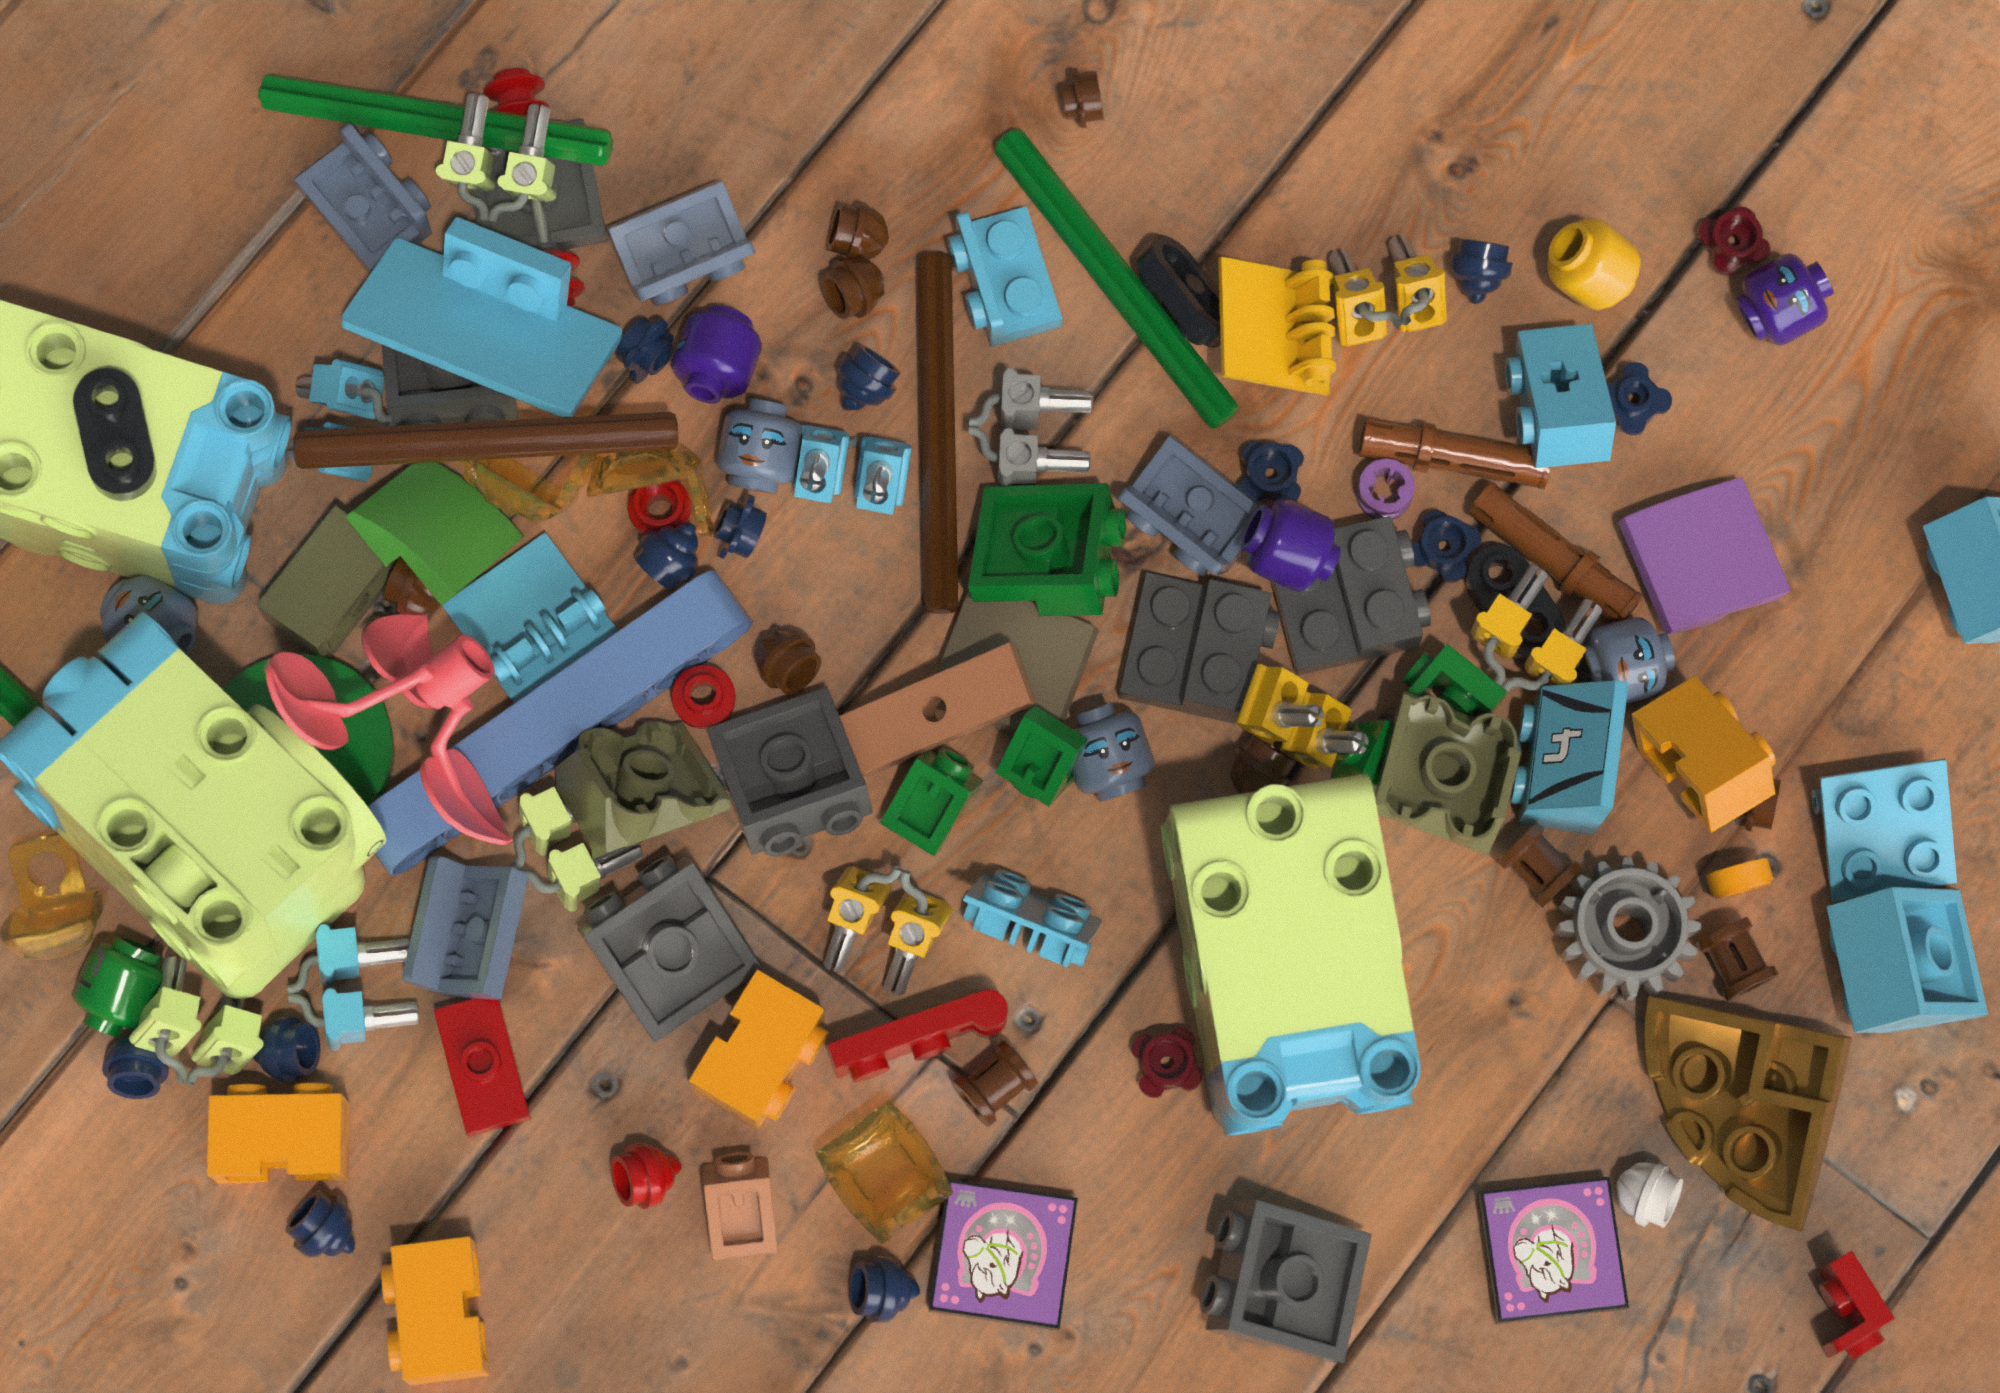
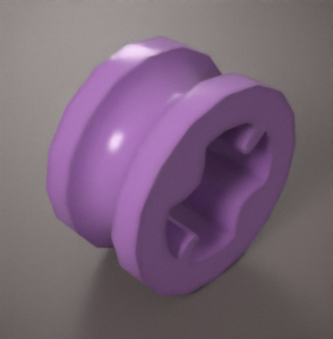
[1356,458,1415,520]

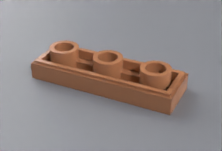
[839,642,1038,777]

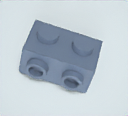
[294,123,432,274]
[605,179,756,306]
[1117,435,1262,576]
[402,856,529,1000]

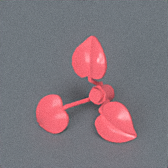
[264,614,514,845]

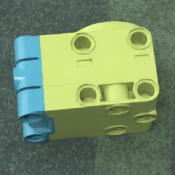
[0,300,292,604]
[0,612,386,999]
[1161,774,1420,1136]

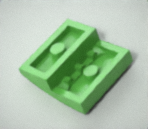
[345,462,524,606]

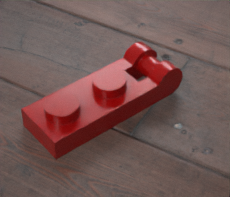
[827,989,1008,1082]

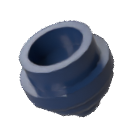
[1450,238,1513,304]
[838,344,900,411]
[634,523,698,590]
[253,1017,320,1082]
[102,1030,169,1099]
[285,1190,355,1257]
[849,1256,920,1323]

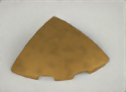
[1645,996,1852,1232]

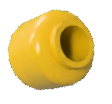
[1547,218,1641,310]

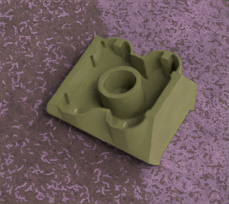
[1374,691,1522,855]
[555,721,731,860]

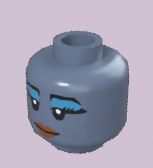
[716,399,802,494]
[100,575,197,655]
[1576,617,1675,703]
[1072,702,1155,802]

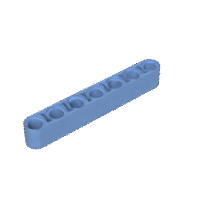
[367,570,753,876]

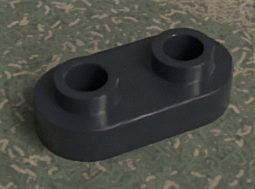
[1137,235,1221,348]
[73,368,157,501]
[1465,544,1565,664]

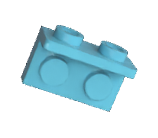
[947,206,1063,347]

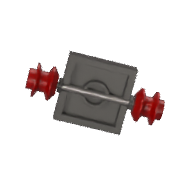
[470,68,608,307]

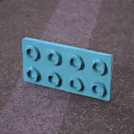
[341,217,622,417]

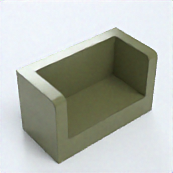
[256,505,399,659]

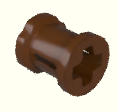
[1497,822,1583,908]
[1696,917,1779,1001]
[951,1041,1038,1127]

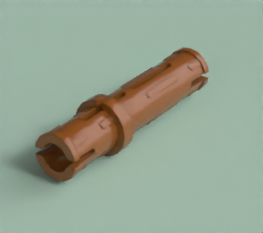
[1359,417,1551,490]
[1468,482,1644,623]

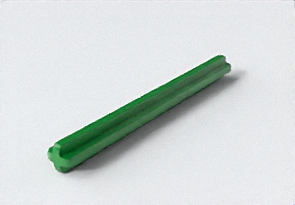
[258,73,613,166]
[995,128,1238,429]

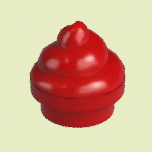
[611,1143,682,1209]

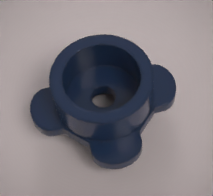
[616,318,674,384]
[1607,362,1672,435]
[1239,441,1304,502]
[713,494,767,559]
[1412,510,1481,583]

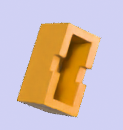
[1631,676,1776,833]
[689,969,830,1130]
[207,1083,350,1183]
[381,1237,489,1385]

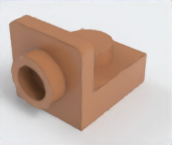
[703,1152,778,1260]

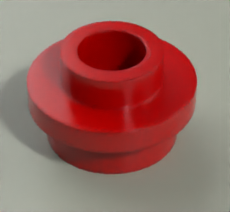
[628,476,691,535]
[672,665,736,729]

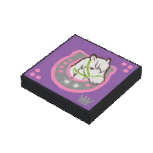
[1477,1177,1629,1325]
[929,1179,1078,1331]

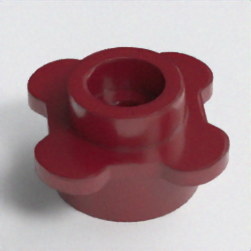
[1698,206,1770,276]
[1132,1028,1203,1098]

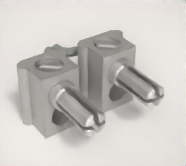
[969,368,1093,486]

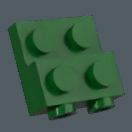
[968,483,1126,616]

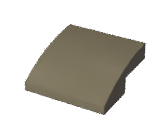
[936,590,1099,735]

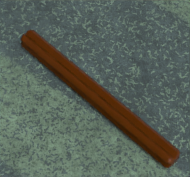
[918,252,958,614]
[293,412,679,469]

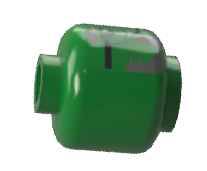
[72,935,163,1037]

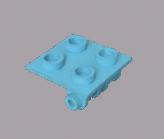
[442,532,619,704]
[1811,758,1957,902]
[963,870,1102,968]

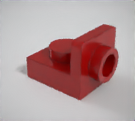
[1818,1250,1895,1361]

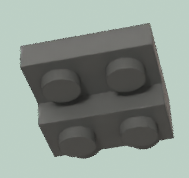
[382,345,519,426]
[1271,516,1431,676]
[1119,572,1281,724]
[707,686,873,857]
[577,855,762,1042]
[1200,1200,1372,1363]

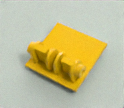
[1218,256,1336,396]

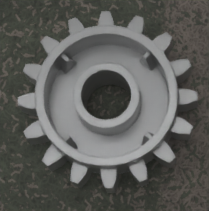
[1555,856,1701,1001]

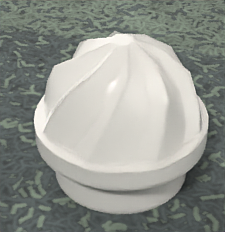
[1616,1163,1683,1228]

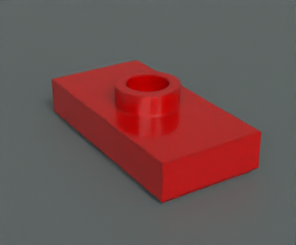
[434,998,531,1137]

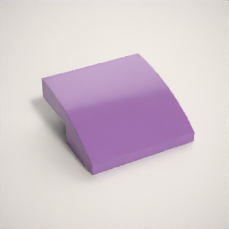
[1618,477,1791,636]

